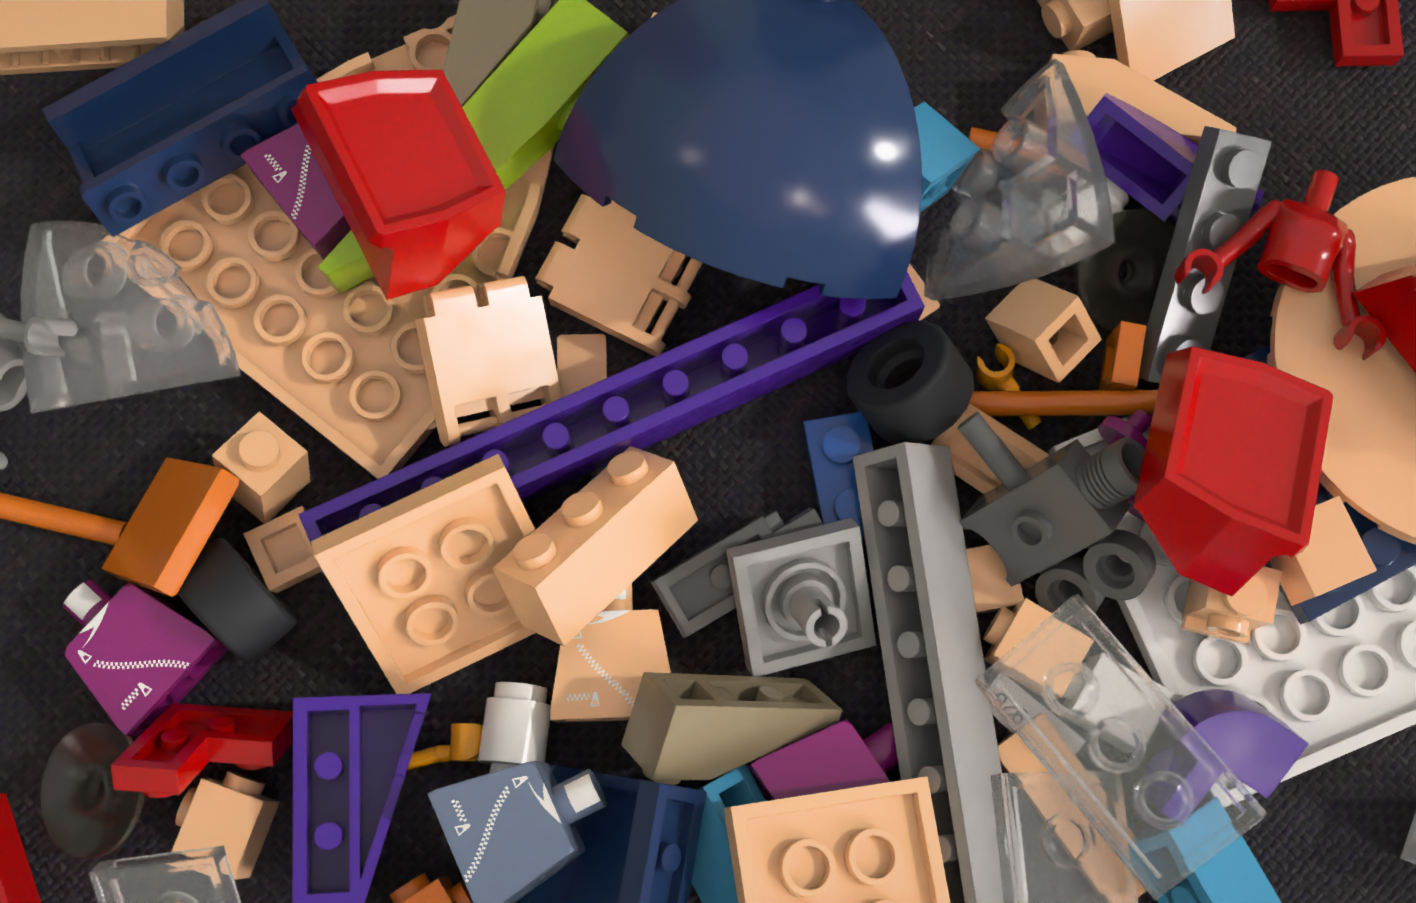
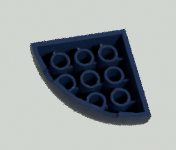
[553,0,922,299]

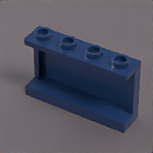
[42,0,318,237]
[518,764,707,903]

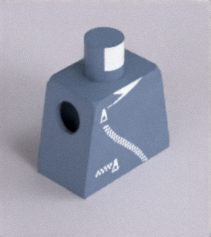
[427,761,607,903]

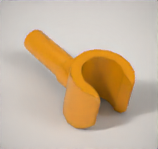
[976,343,1042,430]
[408,723,483,770]

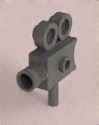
[957,412,1156,625]

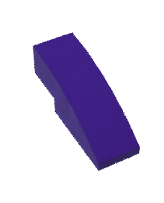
[1065,93,1264,222]

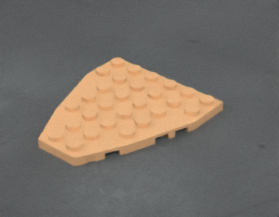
[96,15,555,479]

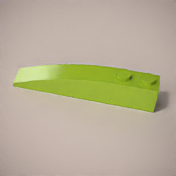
[318,0,628,294]

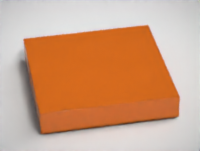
[101,457,240,597]

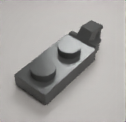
[650,508,824,638]

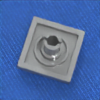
[726,518,876,677]

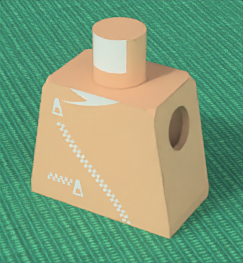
[550,583,671,723]

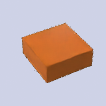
[1098,321,1146,390]

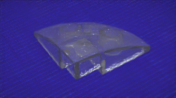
[924,58,1115,301]
[21,221,241,414]

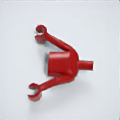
[1174,170,1387,361]

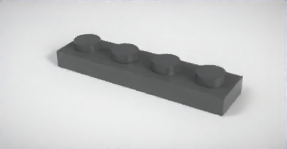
[1139,126,1272,383]

